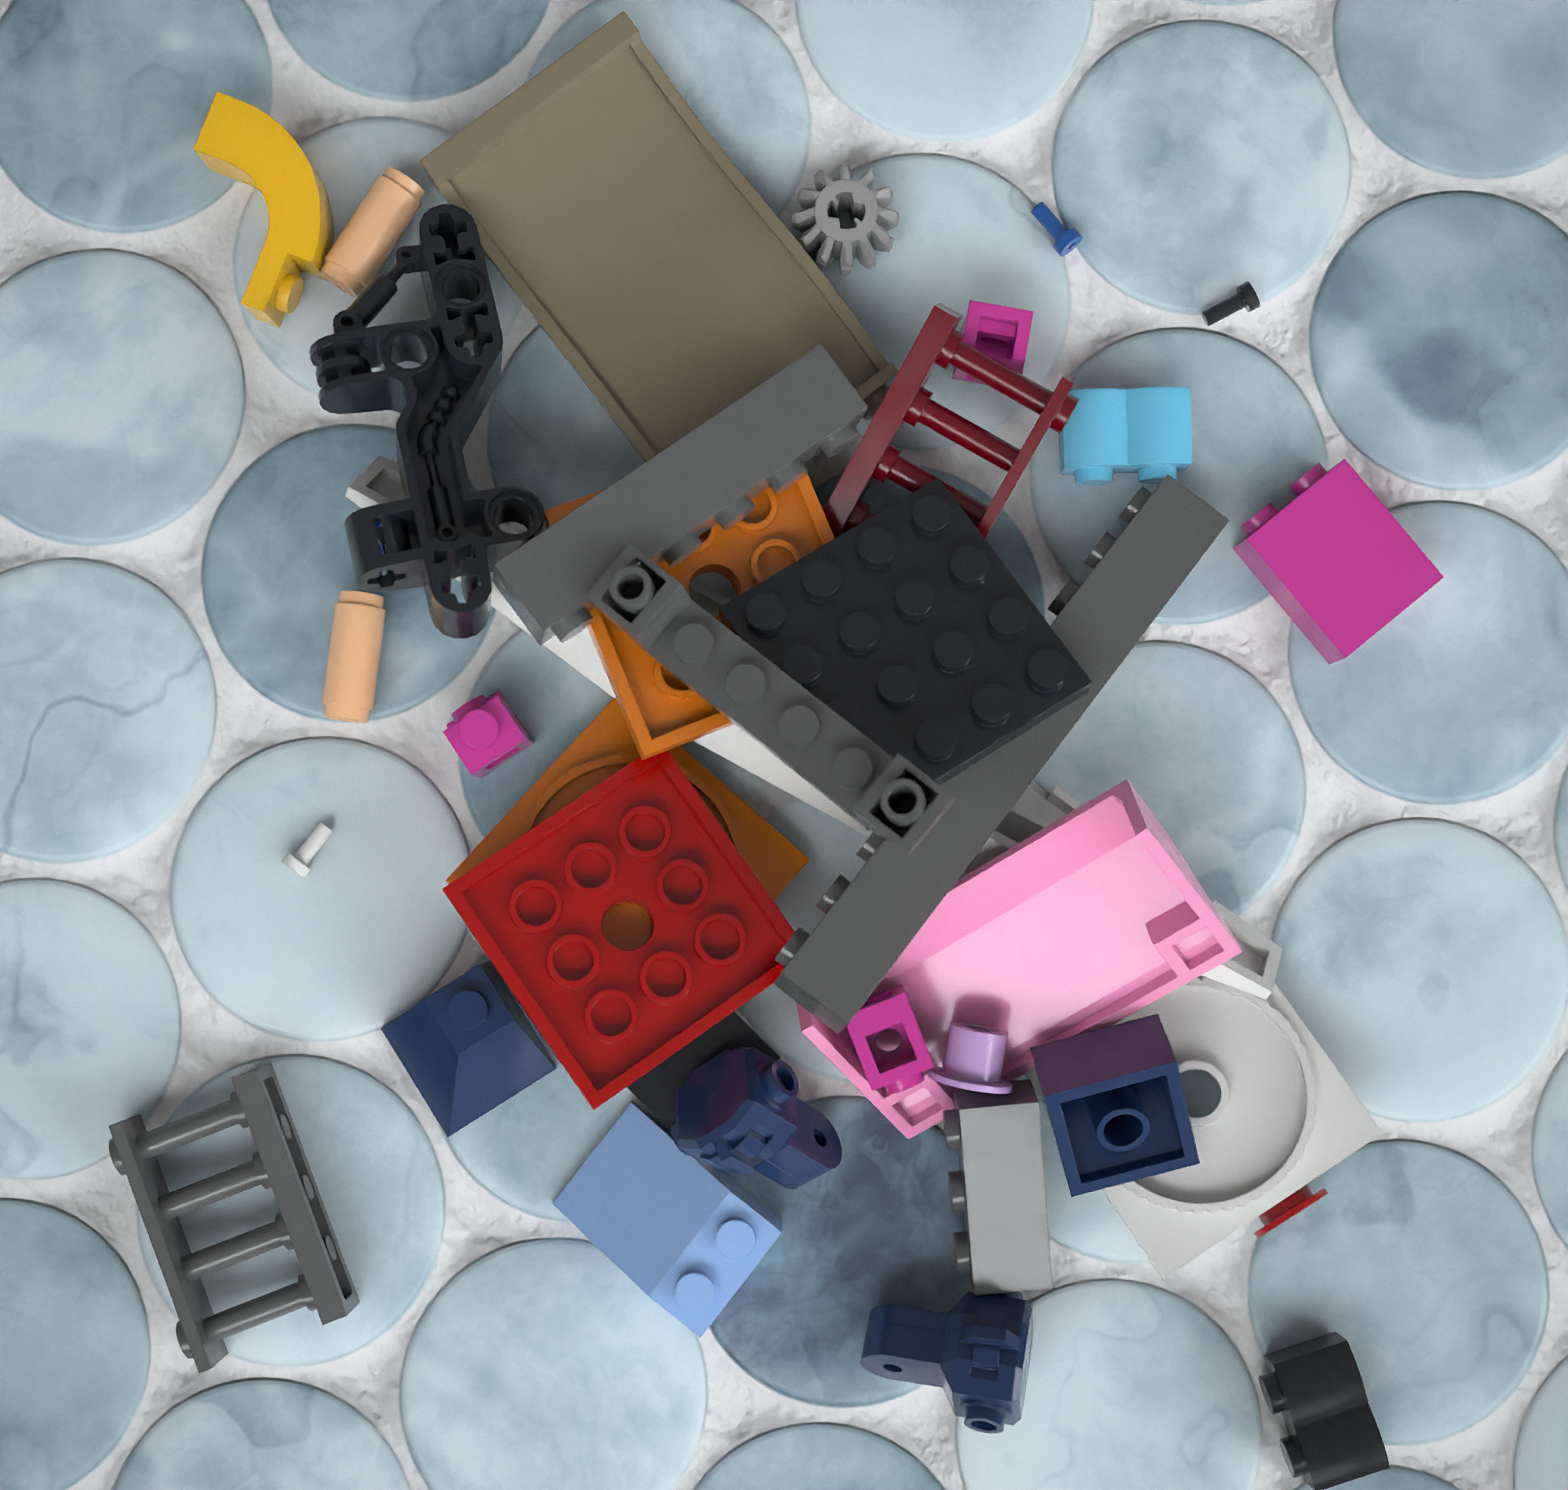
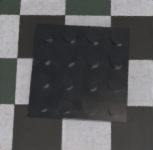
[719,477,1093,831]

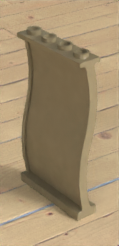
[419,11,898,462]

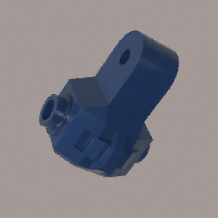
[671,1047,842,1190]
[860,1291,1033,1434]

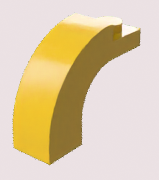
[193,91,334,328]

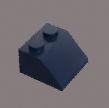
[1030,1014,1200,1197]

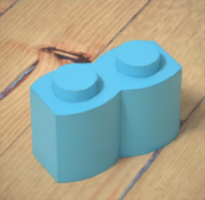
[1059,387,1193,486]

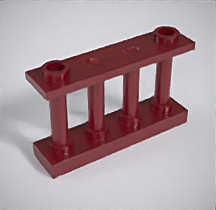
[823,303,1079,538]

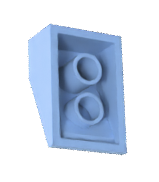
[552,1101,782,1338]

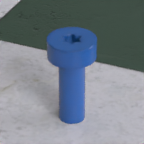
[1031,202,1082,256]

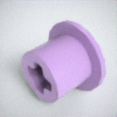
[928,1022,1012,1094]

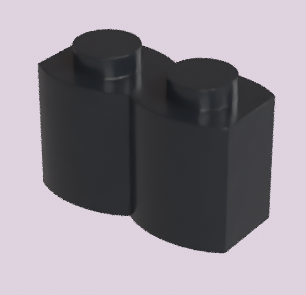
[1258,1331,1390,1490]

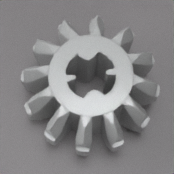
[792,163,899,277]

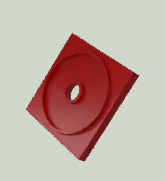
[442,750,795,1111]

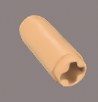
[320,167,425,298]
[322,591,386,723]

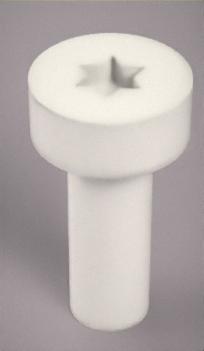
[281,822,333,879]

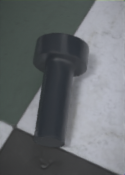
[1201,281,1260,327]

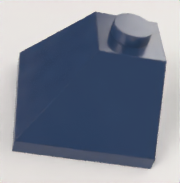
[381,960,557,1137]

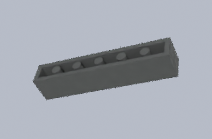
[492,344,868,645]

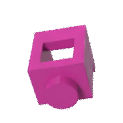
[952,300,1034,385]
[443,690,534,778]
[847,984,934,1094]

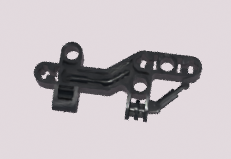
[309,204,544,639]

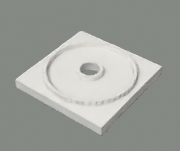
[1025,975,1383,1280]

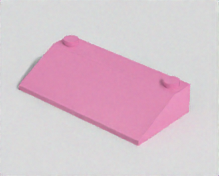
[796,779,1242,1140]

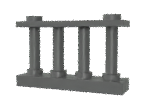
[108,1063,360,1373]

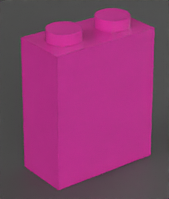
[1233,459,1444,664]

